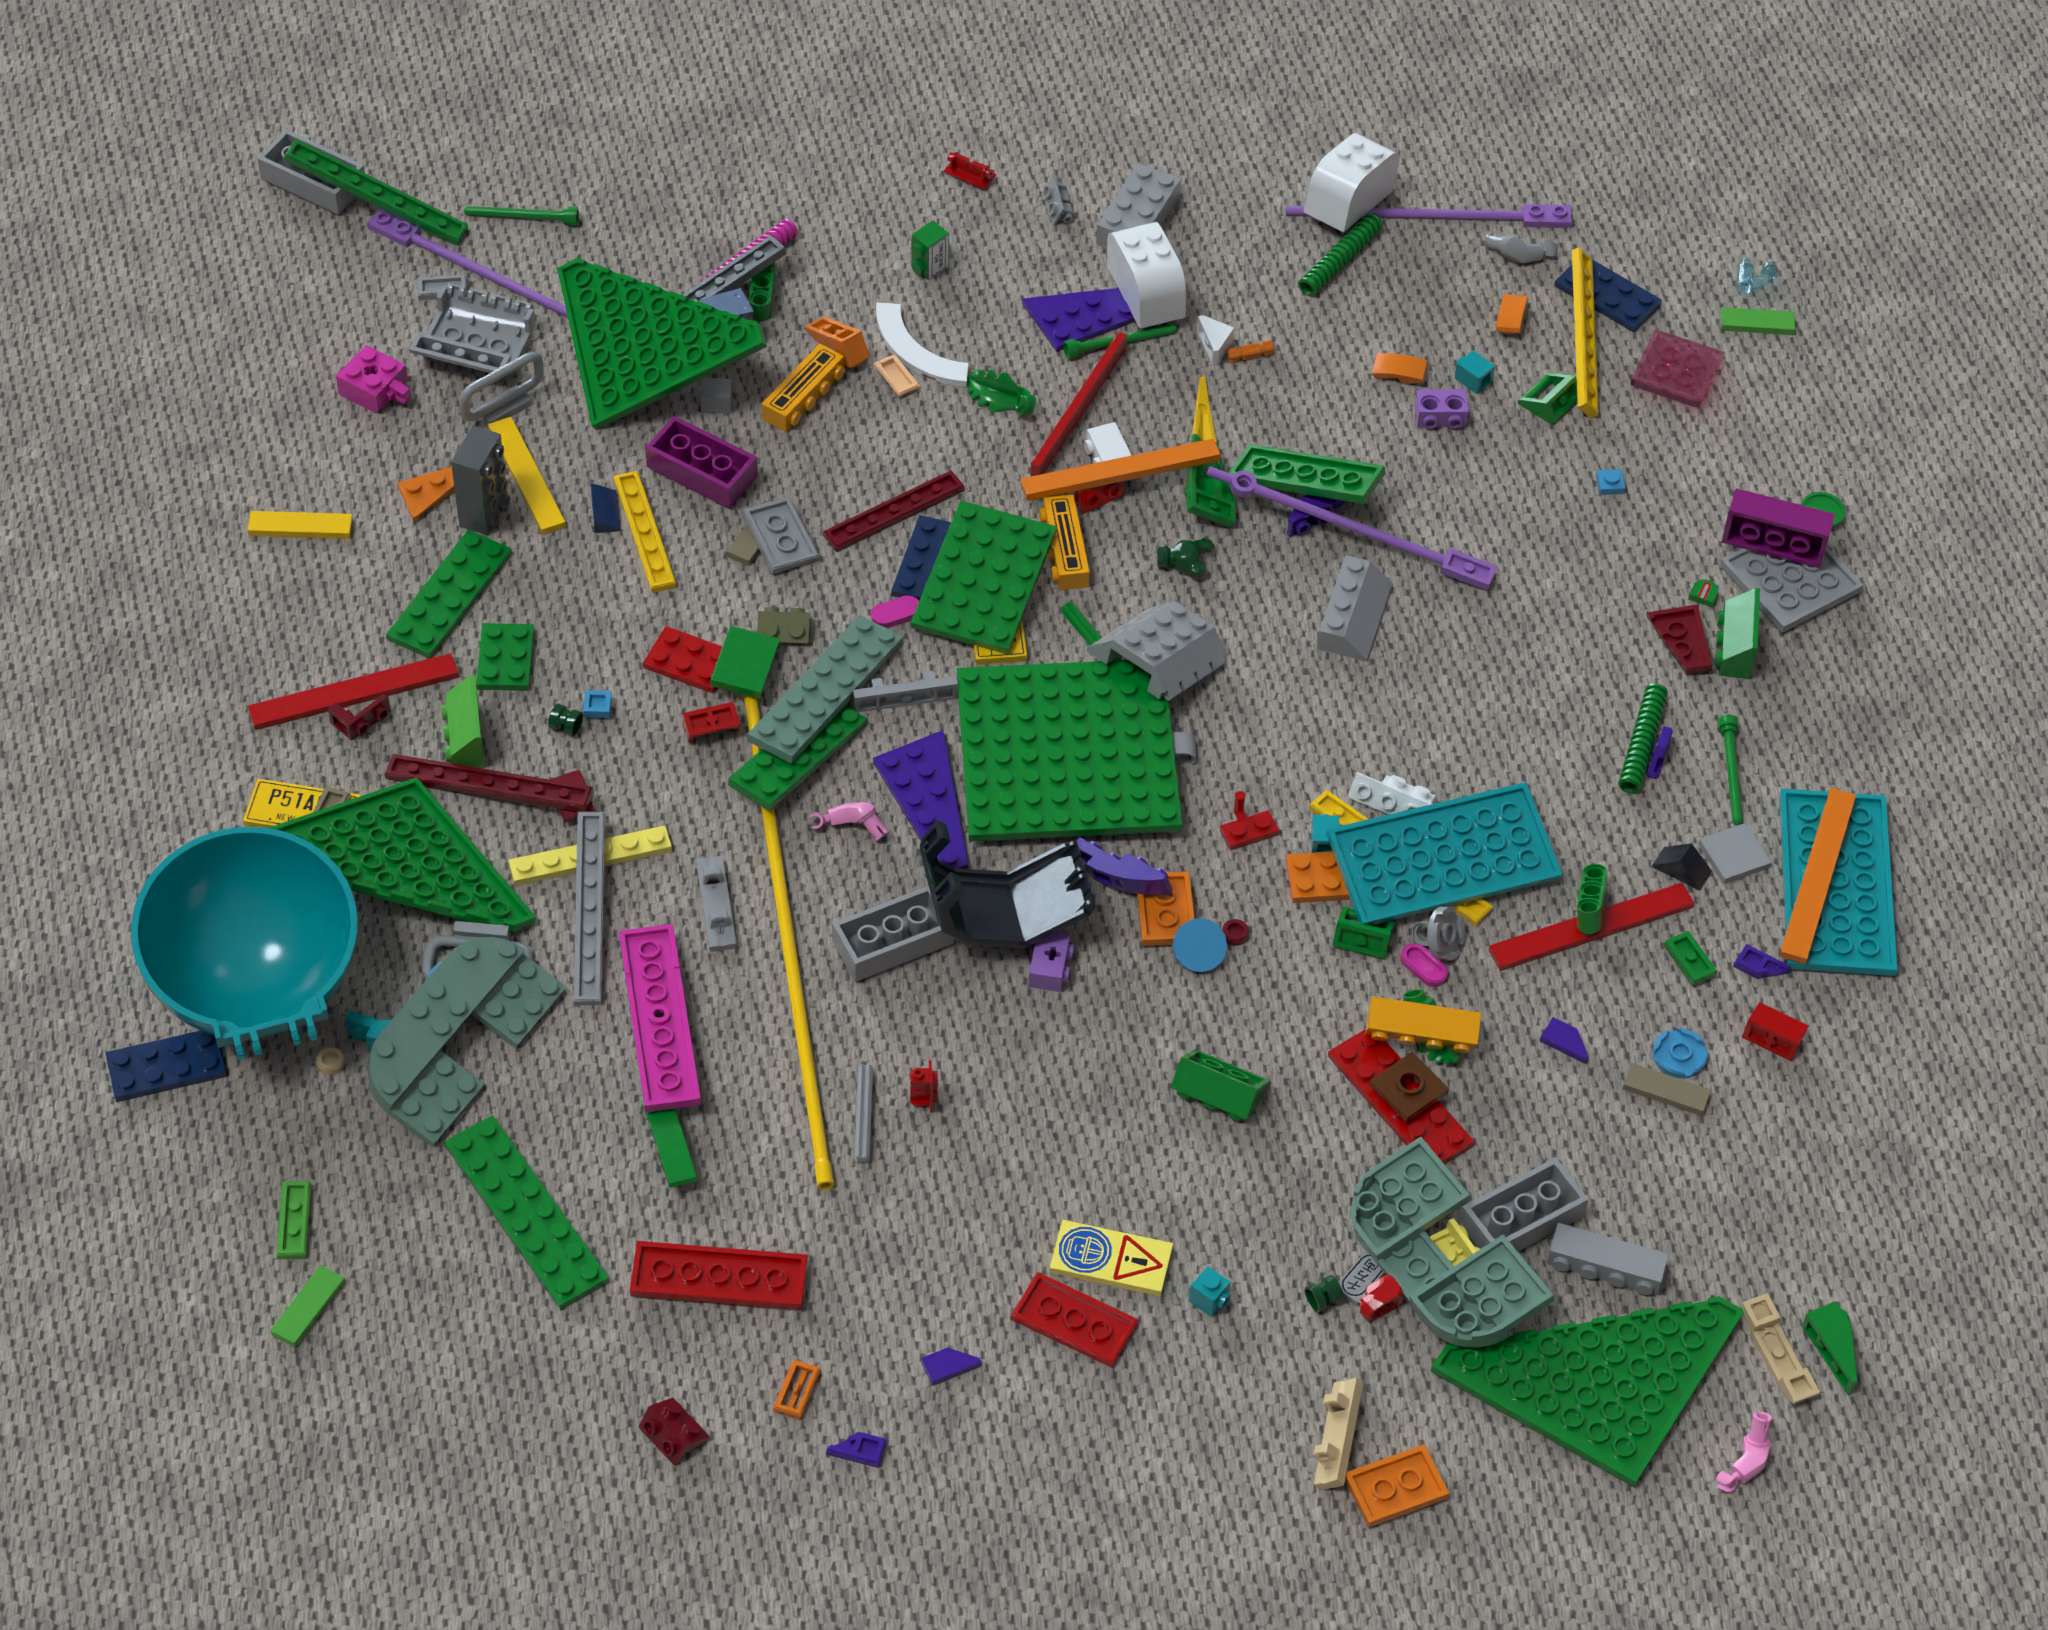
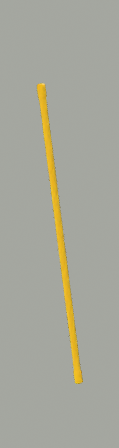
[742,694,834,1190]

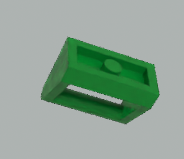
[1518,372,1577,424]
[1332,906,1396,959]

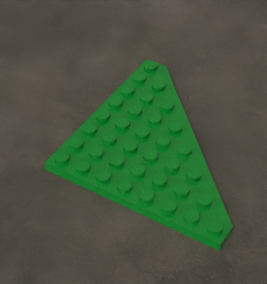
[557,258,767,430]
[268,777,536,933]
[1431,1296,1744,1487]

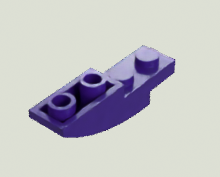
[1287,494,1346,537]
[1076,838,1173,895]

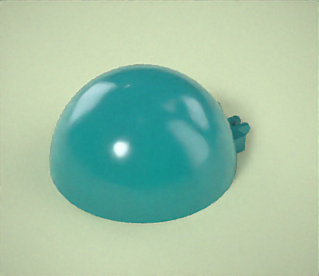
[131,827,358,1060]

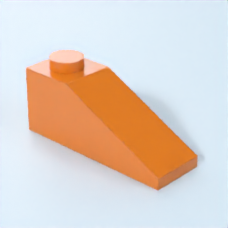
[805,316,870,368]

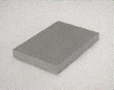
[742,496,819,574]

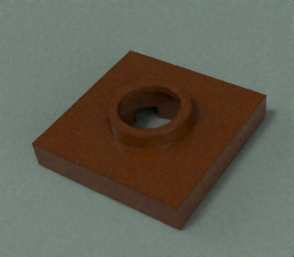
[1370,1052,1449,1123]

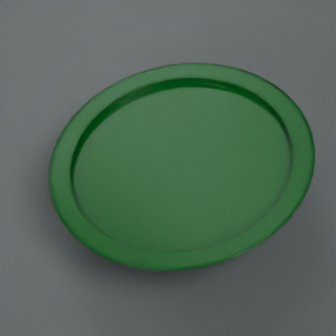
[1800,492,1845,526]

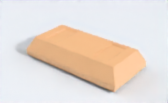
[874,354,920,397]

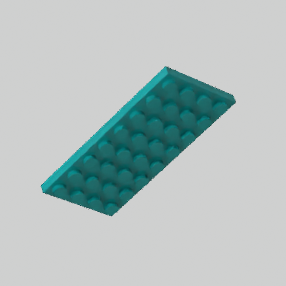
[1326,782,1563,925]
[1779,788,1897,976]

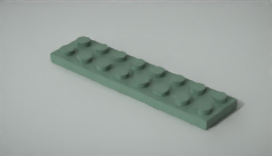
[747,615,903,764]

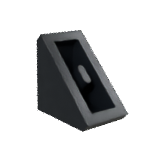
[1652,843,1712,891]

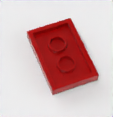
[643,626,723,694]

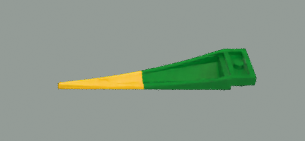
[1185,375,1236,528]

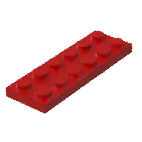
[1328,1029,1475,1164]
[629,1241,808,1310]

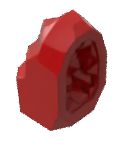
[1359,1274,1404,1321]

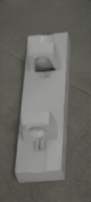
[853,671,958,712]
[696,856,737,952]

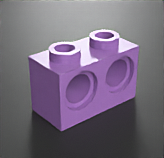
[1414,389,1469,429]

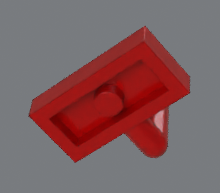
[1220,791,1279,851]

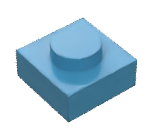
[1596,469,1626,495]
[583,690,612,718]

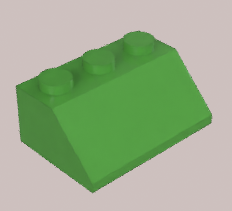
[441,675,485,768]

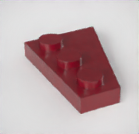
[1647,604,1712,675]

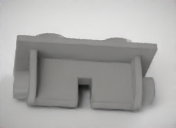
[1043,175,1074,226]

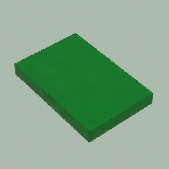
[710,626,780,699]

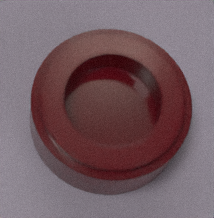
[1222,919,1249,946]

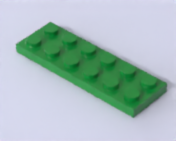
[1229,444,1386,504]
[386,530,512,659]
[728,705,867,811]

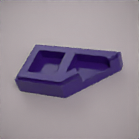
[1647,726,1673,779]
[1733,944,1791,979]
[1540,1017,1588,1064]
[921,1348,982,1386]
[826,1432,887,1468]

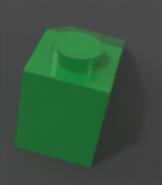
[1802,1301,1858,1396]

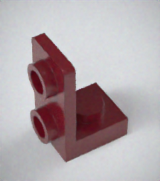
[328,694,391,741]

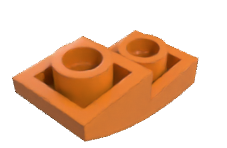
[1496,294,1528,335]
[1372,353,1429,384]

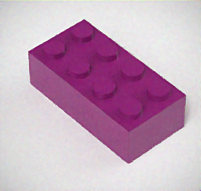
[645,416,758,509]
[1721,488,1835,568]

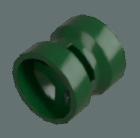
[548,703,583,736]
[1304,1275,1344,1313]

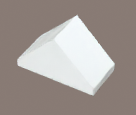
[1197,315,1234,367]

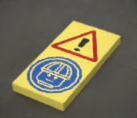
[1049,1220,1173,1296]

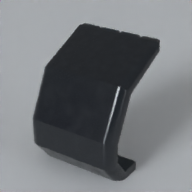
[920,820,1096,948]

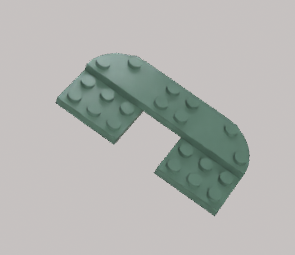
[366,937,566,1147]
[1350,1137,1555,1348]

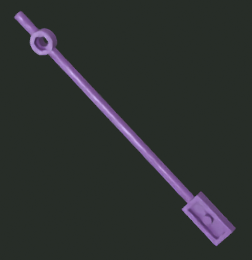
[1286,204,1572,228]
[367,209,568,318]
[1206,466,1497,590]

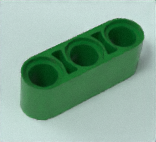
[749,262,776,322]
[1577,864,1607,934]

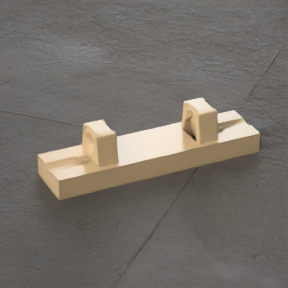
[1313,1378,1363,1490]

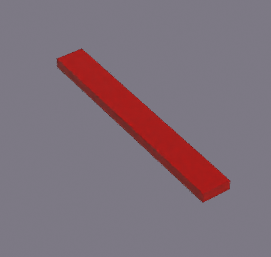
[1030,332,1127,477]
[248,653,459,730]
[1488,883,1694,971]

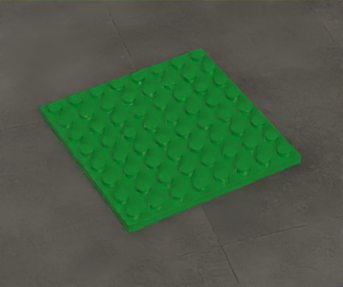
[957,660,1182,842]

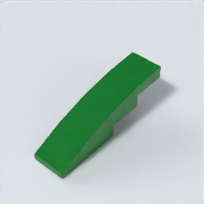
[641,1097,697,1188]

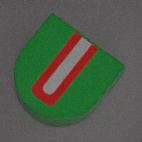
[1688,579,1718,608]

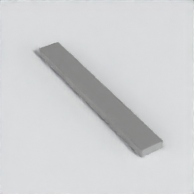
[574,812,605,1005]

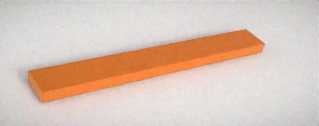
[1020,439,1221,501]
[1779,787,1856,964]

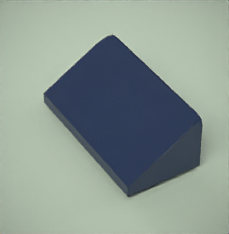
[591,484,620,533]

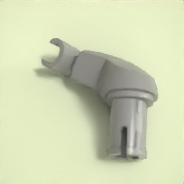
[1484,233,1559,264]

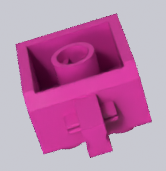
[336,345,411,413]

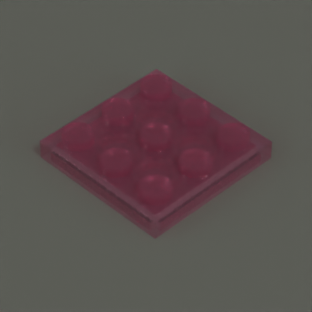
[1630,329,1724,409]

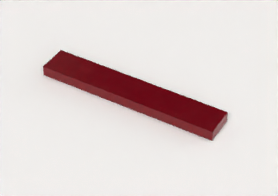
[823,470,965,552]

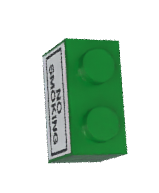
[911,220,949,280]

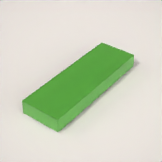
[1720,307,1795,335]
[277,1181,311,1260]
[270,1265,345,1348]

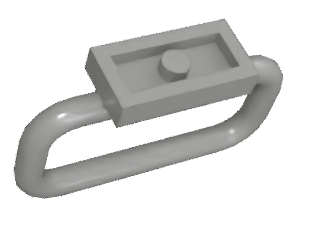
[459,352,544,424]
[422,921,533,979]

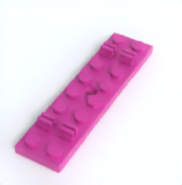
[619,924,701,1112]

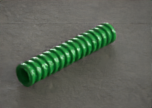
[1298,213,1382,297]
[1618,683,1668,793]

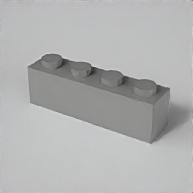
[1547,1223,1669,1295]

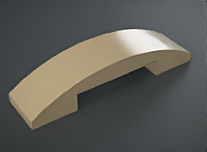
[1741,1293,1820,1404]

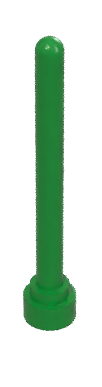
[464,206,579,226]
[1063,325,1177,360]
[1717,715,1743,825]

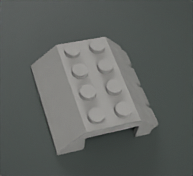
[409,283,536,375]
[1086,601,1226,701]

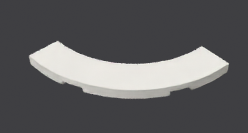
[876,302,968,387]

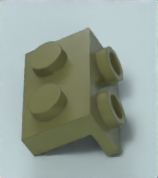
[757,607,811,644]

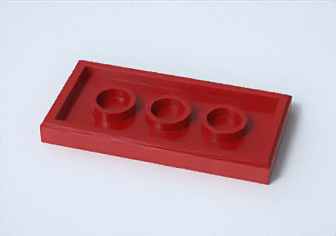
[1010,1272,1139,1368]

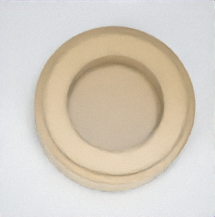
[316,1047,345,1075]

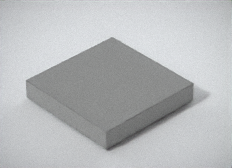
[1698,823,1772,884]

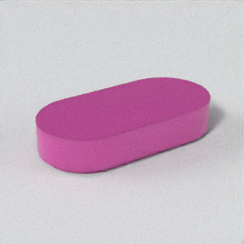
[871,596,919,628]
[1400,943,1448,987]

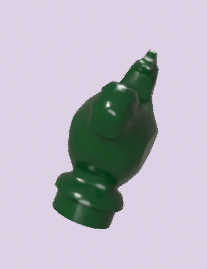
[1157,538,1215,579]

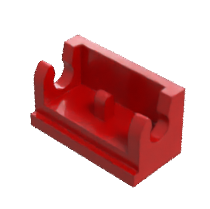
[682,701,740,742]
[1742,1002,1809,1062]

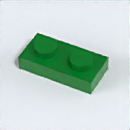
[1664,931,1717,986]

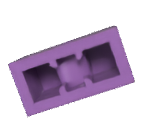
[1029,932,1074,992]

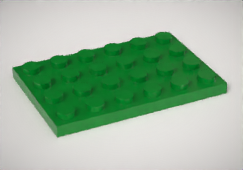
[911,500,1057,655]

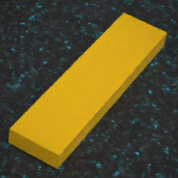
[248,511,353,539]

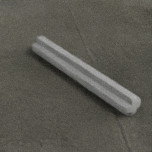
[855,1064,873,1163]

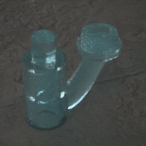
[1735,258,1779,294]

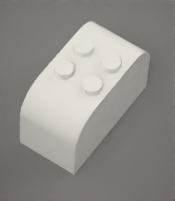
[1304,133,1399,232]
[1107,222,1186,329]

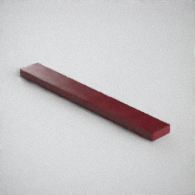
[384,754,594,812]

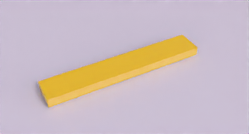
[488,417,566,535]
[613,470,676,593]

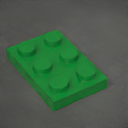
[476,623,534,691]

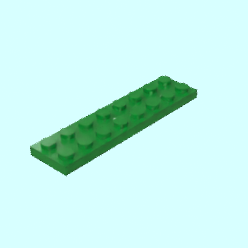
[444,1115,610,1310]

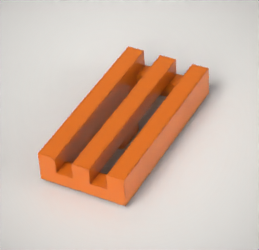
[773,1359,821,1421]

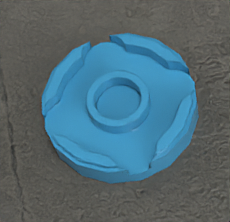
[1172,918,1227,973]
[1652,1028,1708,1078]

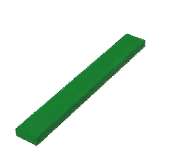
[284,139,469,245]

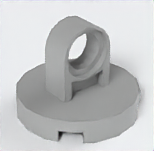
[1411,907,1465,960]

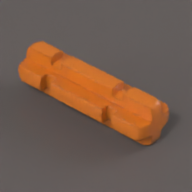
[1227,340,1274,363]

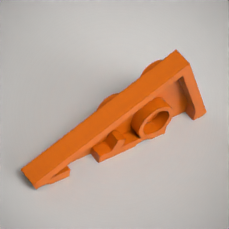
[397,466,455,523]

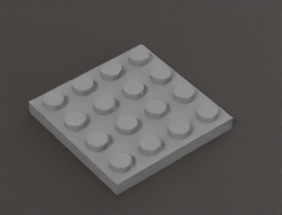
[1720,546,1864,633]

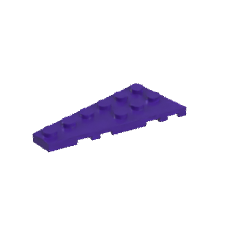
[1022,288,1136,352]
[873,730,968,869]

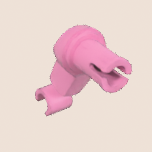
[809,802,889,841]
[1716,1411,1772,1493]

